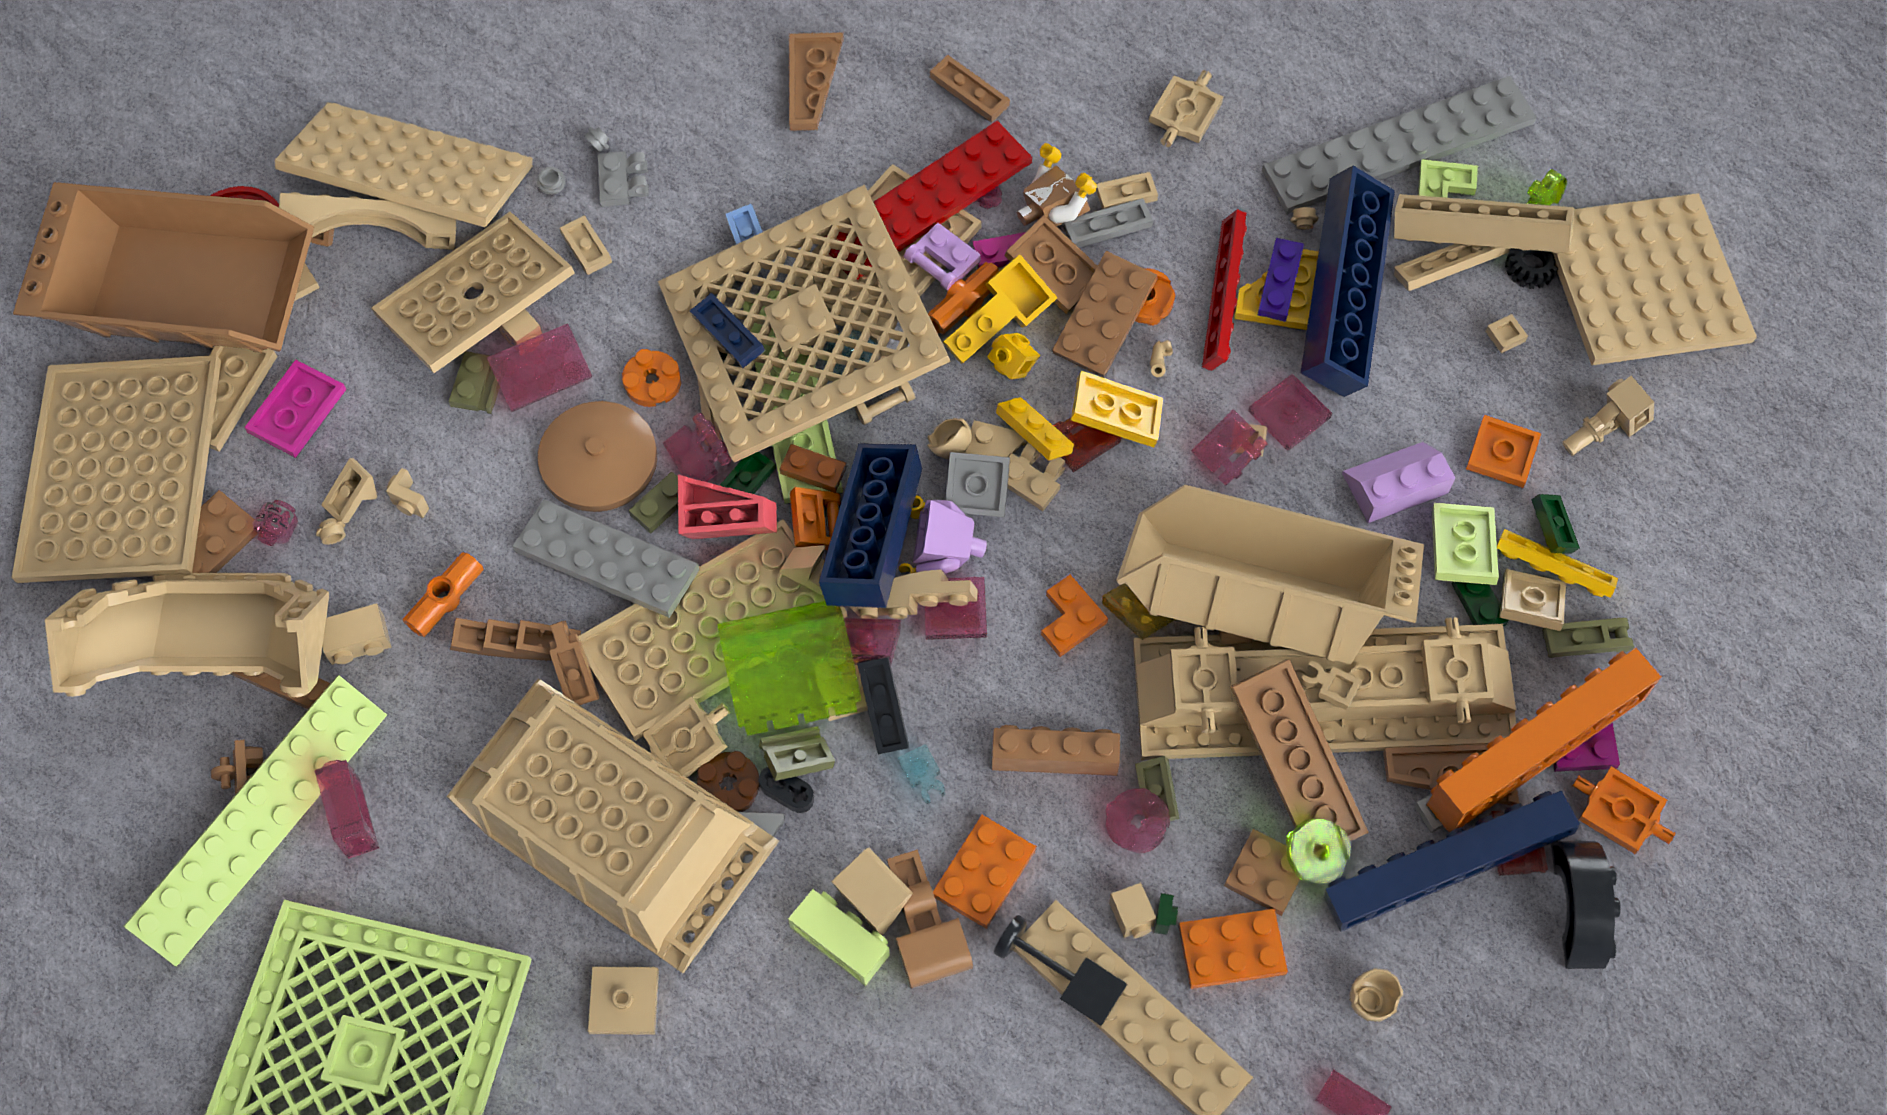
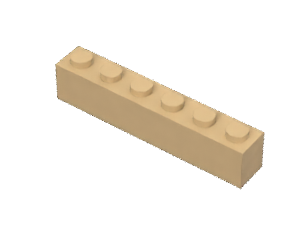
[1394,194,1574,253]

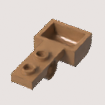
[887,850,973,989]

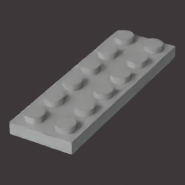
[512,500,700,618]

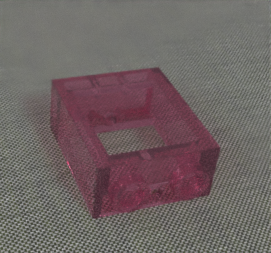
[314,760,379,859]

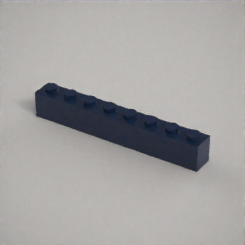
[1324,790,1580,932]

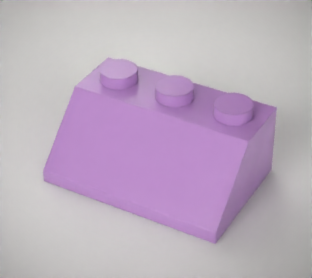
[1342,442,1455,523]

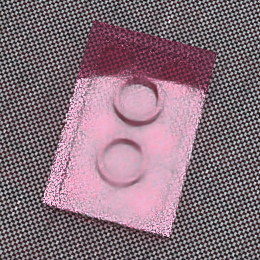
[487,323,592,412]

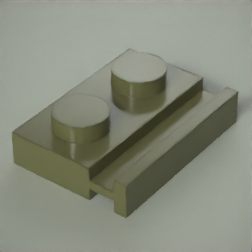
[449,351,507,414]
[759,726,835,781]

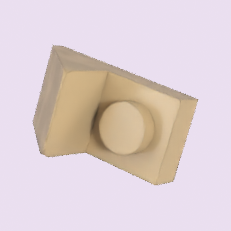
[321,458,377,524]
[779,546,825,595]

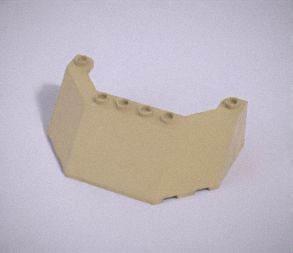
[45,573,329,697]

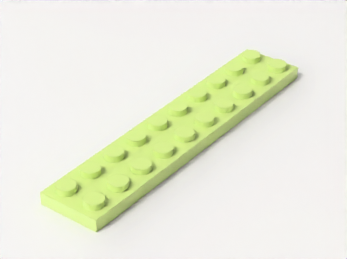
[123,675,387,967]

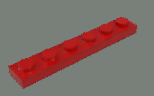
[1202,209,1247,371]

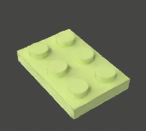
[1432,503,1499,585]

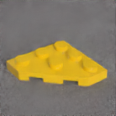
[1234,249,1319,330]

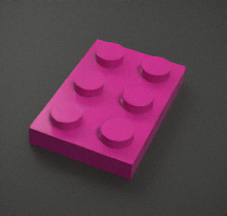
[244,360,346,458]

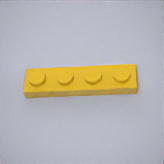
[1497,529,1618,598]

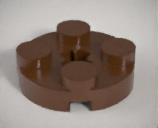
[696,751,760,812]

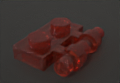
[1053,417,1122,472]

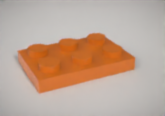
[933,814,1037,929]
[1178,909,1288,989]

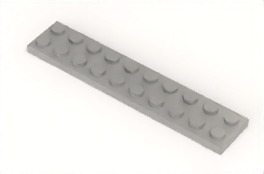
[1262,76,1537,214]

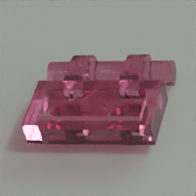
[1191,409,1268,486]
[663,413,731,482]

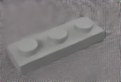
[1063,198,1153,248]

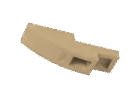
[850,570,978,620]

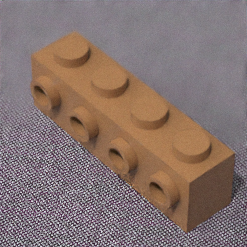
[992,725,1120,776]

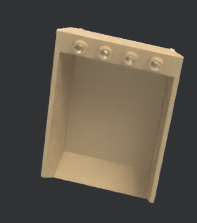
[1116,485,1424,664]
[446,679,779,973]

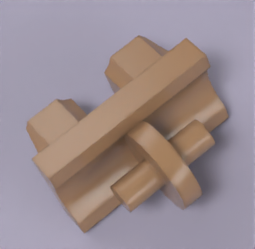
[211,740,263,795]

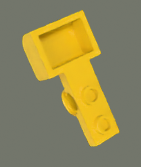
[942,254,1057,364]

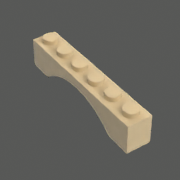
[279,192,456,250]

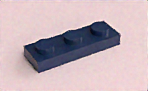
[689,293,766,369]

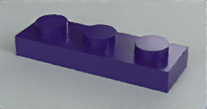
[1257,238,1304,322]

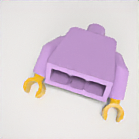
[898,495,987,574]

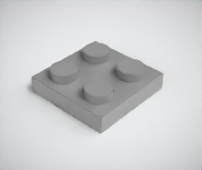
[946,452,1010,517]

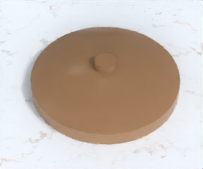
[538,401,657,512]

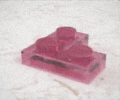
[1316,1070,1392,1115]

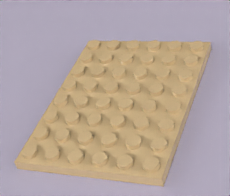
[12,355,221,583]

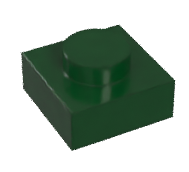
[1154,893,1178,935]

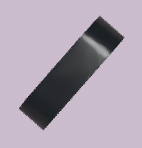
[759,767,814,813]

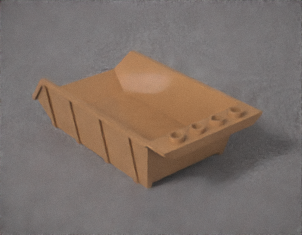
[13,182,314,353]

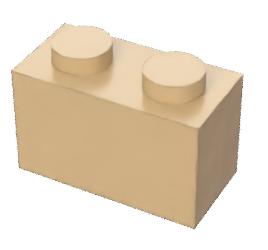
[322,603,391,665]

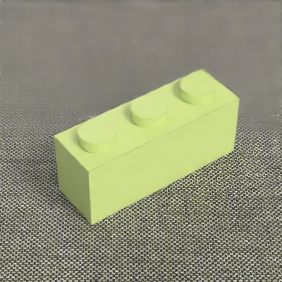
[788,889,890,986]

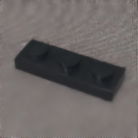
[857,655,909,755]

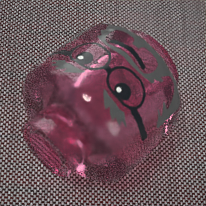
[252,500,299,546]

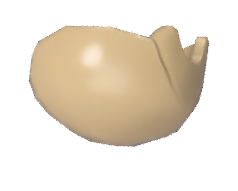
[927,418,971,459]
[1350,968,1403,1022]

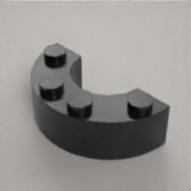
[1551,841,1621,969]

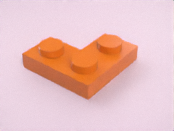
[1041,574,1108,657]

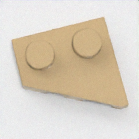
[965,420,1027,457]

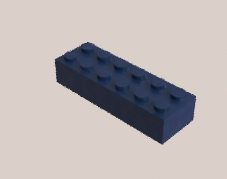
[819,443,923,608]

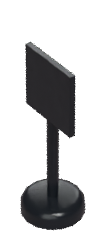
[994,915,1128,1026]

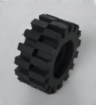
[1505,248,1558,289]

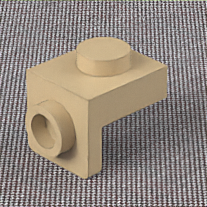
[386,468,429,518]

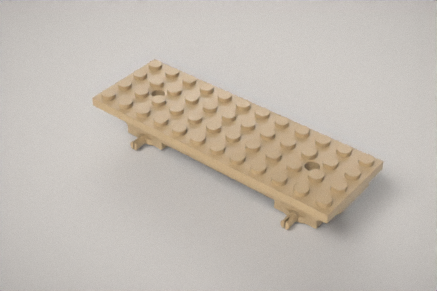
[1133,617,1516,760]

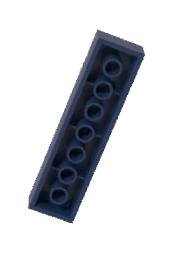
[1300,165,1395,397]

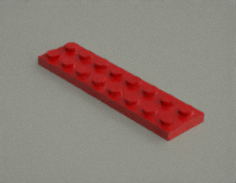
[824,120,1032,280]

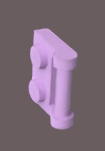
[904,223,981,291]

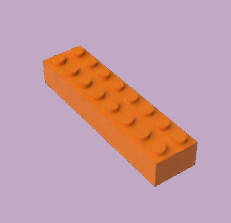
[1427,648,1661,832]

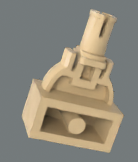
[1562,376,1654,456]

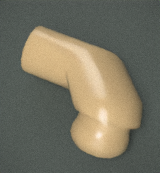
[1150,340,1173,377]

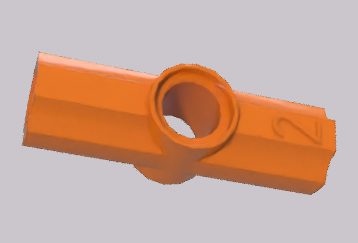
[928,262,999,335]
[402,552,484,637]

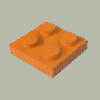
[1466,415,1541,488]

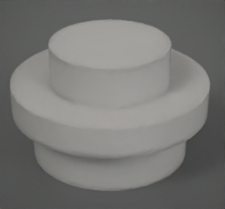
[585,126,610,153]
[537,167,566,194]

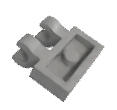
[598,151,649,207]

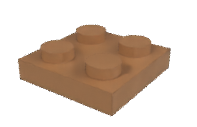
[1224,829,1311,916]

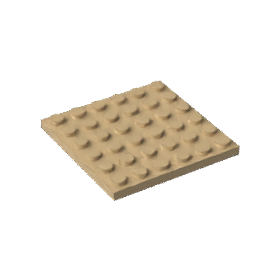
[1553,193,1757,365]

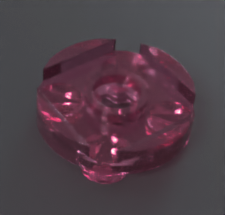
[1106,788,1170,853]

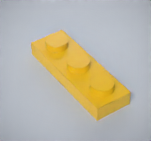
[996,397,1074,461]

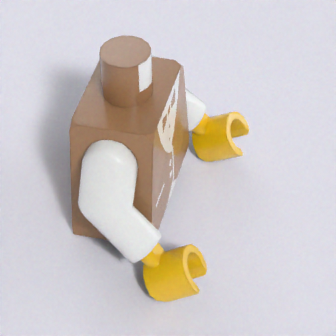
[1017,143,1097,226]

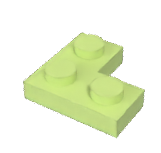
[1418,159,1478,198]

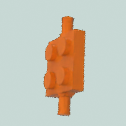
[1572,766,1676,854]

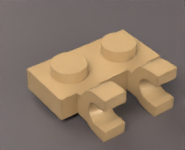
[1007,443,1065,511]

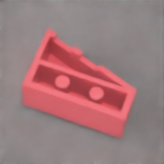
[678,475,777,539]

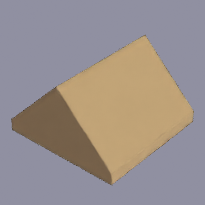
[831,847,913,935]

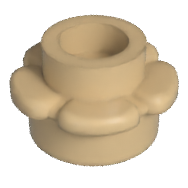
[1290,207,1319,230]
[316,518,346,545]

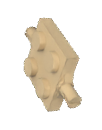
[1149,70,1224,147]
[642,696,730,778]

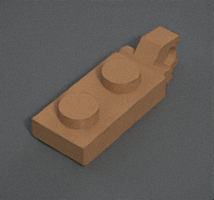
[549,621,600,706]

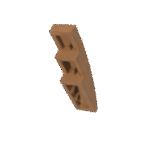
[450,618,581,661]

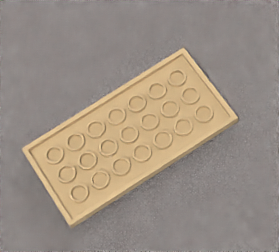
[275,102,532,228]
[578,519,847,741]

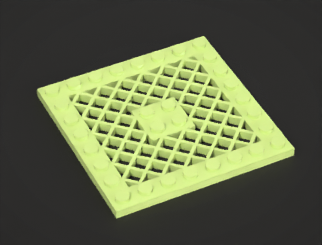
[205,900,532,1115]

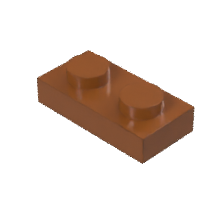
[780,444,847,493]

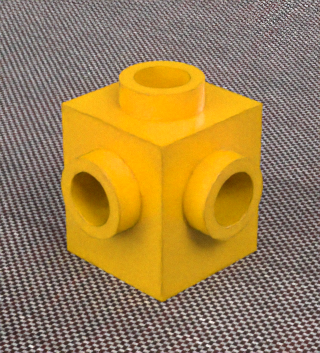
[987,333,1040,380]

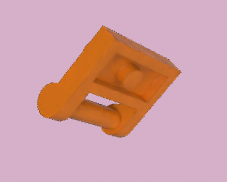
[790,487,841,550]

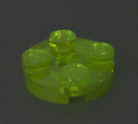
[1526,169,1568,206]
[1286,818,1351,884]

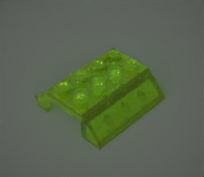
[717,601,862,736]

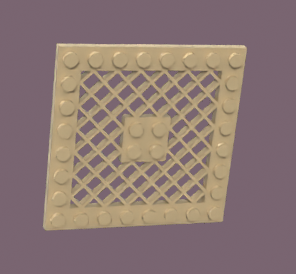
[658,185,951,463]

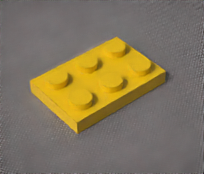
[1071,370,1163,448]

